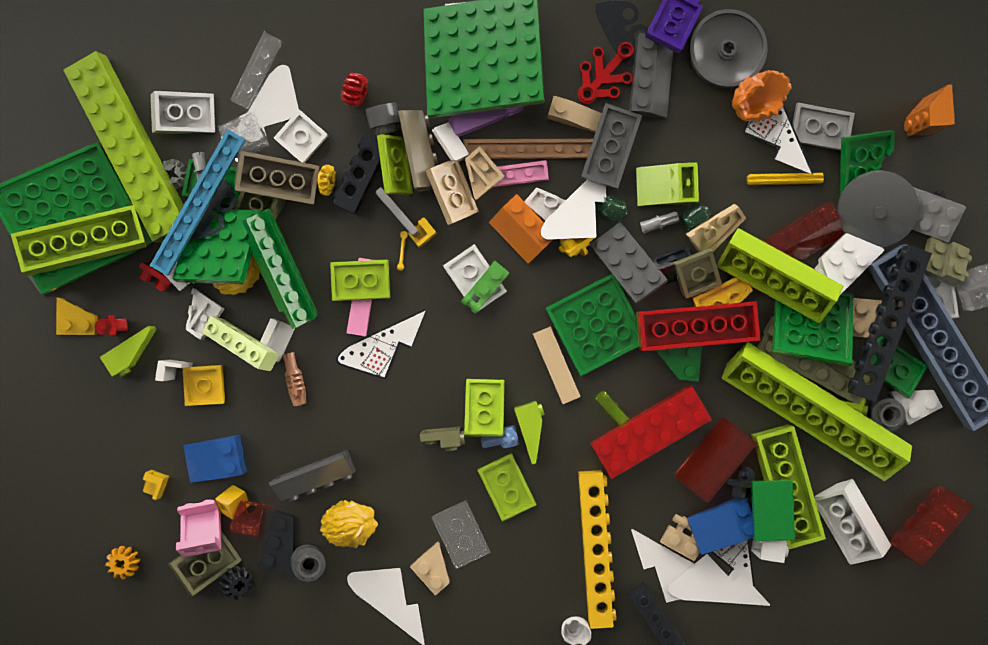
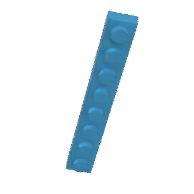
[150,129,246,276]

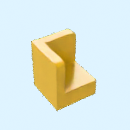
[408,217,437,248]
[143,470,169,500]
[216,485,250,519]

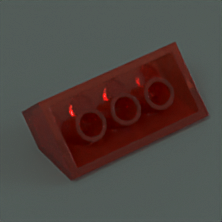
[762,201,844,262]
[674,417,757,503]
[890,486,973,566]

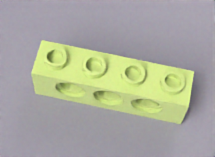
[202,316,280,371]

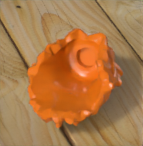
[732,70,792,123]

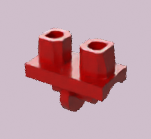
[139,261,173,292]
[94,316,128,336]

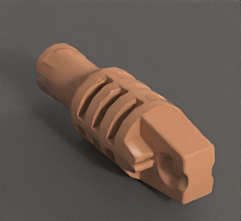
[282,352,307,406]

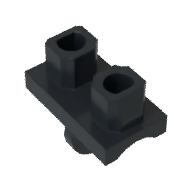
[727,466,755,498]

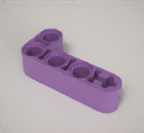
[447,106,524,137]

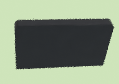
[651,245,692,285]

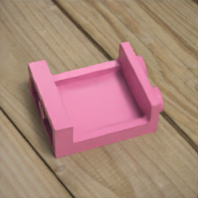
[176,500,221,558]

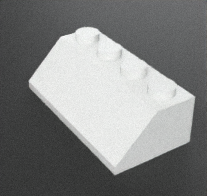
[814,479,891,565]

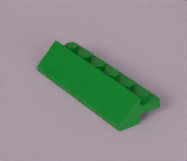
[242,208,318,329]

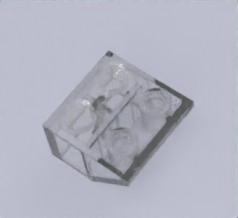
[219,110,270,162]
[956,263,988,311]

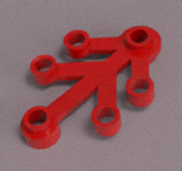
[578,42,634,104]

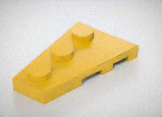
[691,277,753,307]

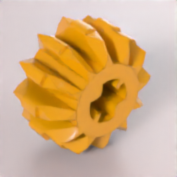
[105,546,141,579]

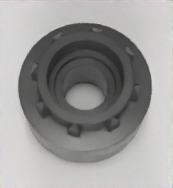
[365,103,401,136]
[866,397,906,432]
[291,544,326,582]

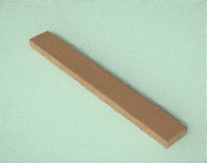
[463,139,593,160]

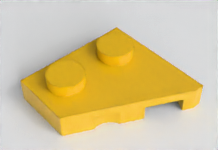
[56,298,98,335]

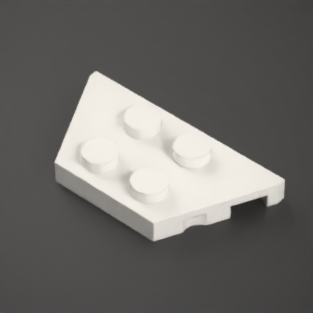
[818,233,884,294]

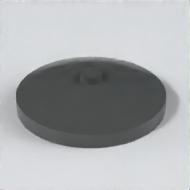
[689,9,768,88]
[837,170,919,247]

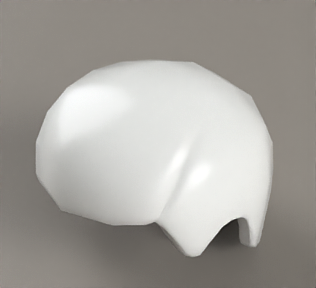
[561,616,591,645]

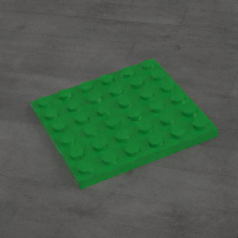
[423,0,545,118]
[0,142,153,295]

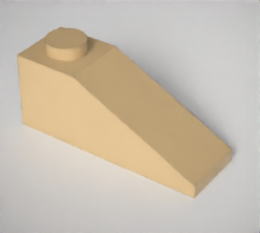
[547,96,602,133]

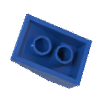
[183,434,247,483]
[687,497,753,555]

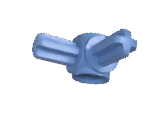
[481,425,519,448]

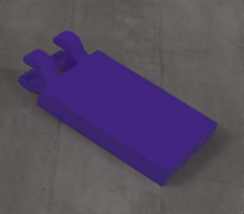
[645,0,703,54]

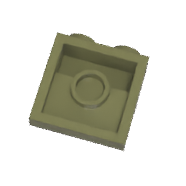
[925,237,972,287]
[674,248,722,299]
[420,427,465,451]

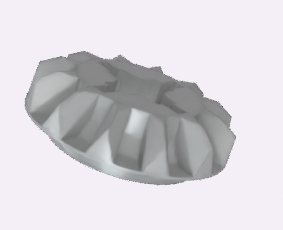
[163,159,187,189]

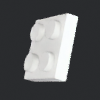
[274,110,329,163]

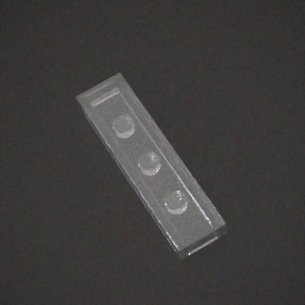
[230,32,282,110]

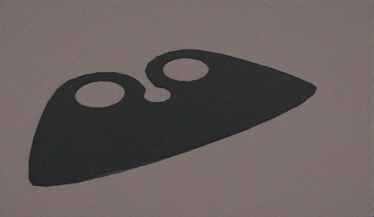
[595,1,648,67]
[190,179,236,240]

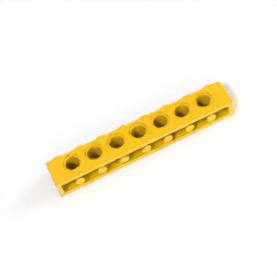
[578,470,616,629]

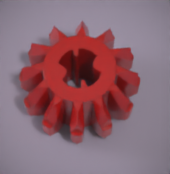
[341,72,368,107]

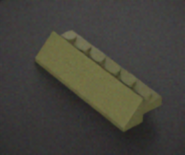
[757,316,870,404]

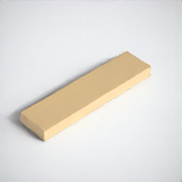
[533,326,580,404]

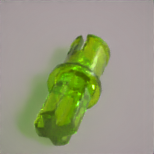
[596,391,629,426]

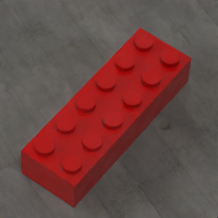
[636,301,760,351]
[590,385,712,479]

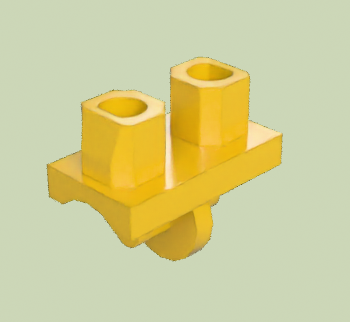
[558,238,594,257]

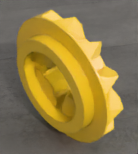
[317,165,336,196]

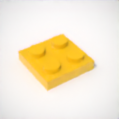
[183,365,225,406]

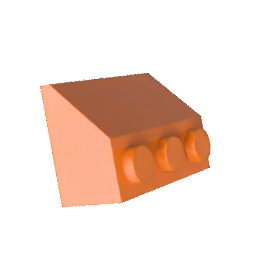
[904,84,955,137]
[489,194,554,264]

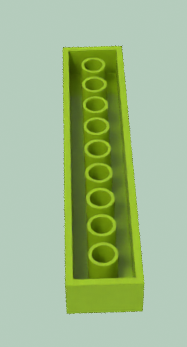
[63,51,184,242]
[722,342,912,481]

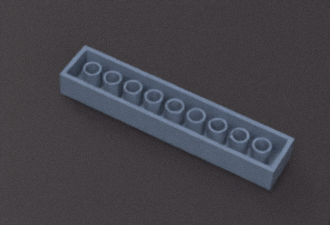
[867,244,988,431]

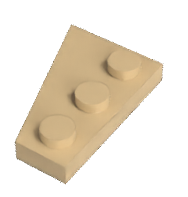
[686,204,746,252]

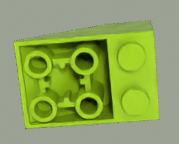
[636,163,699,206]

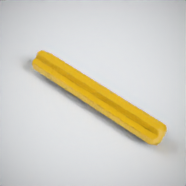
[747,173,824,185]

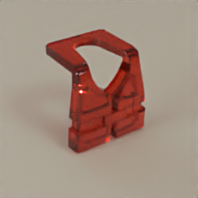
[229,499,272,537]

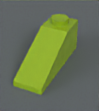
[100,326,157,377]
[514,401,545,464]

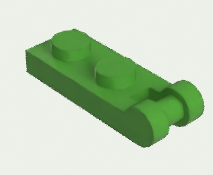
[461,261,509,314]

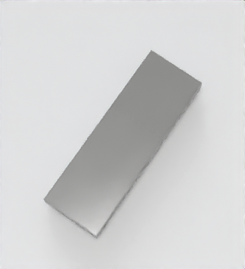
[376,187,420,238]

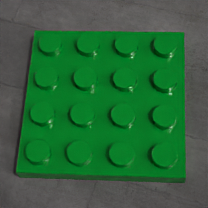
[172,210,261,284]
[545,274,639,376]
[772,292,854,366]

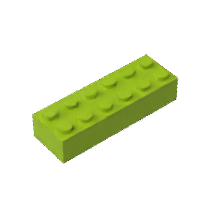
[11,205,146,277]
[717,228,844,324]
[751,424,826,549]

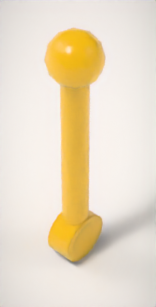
[397,231,408,271]

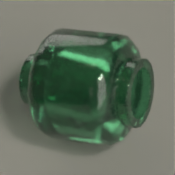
[598,194,628,223]
[681,203,711,230]

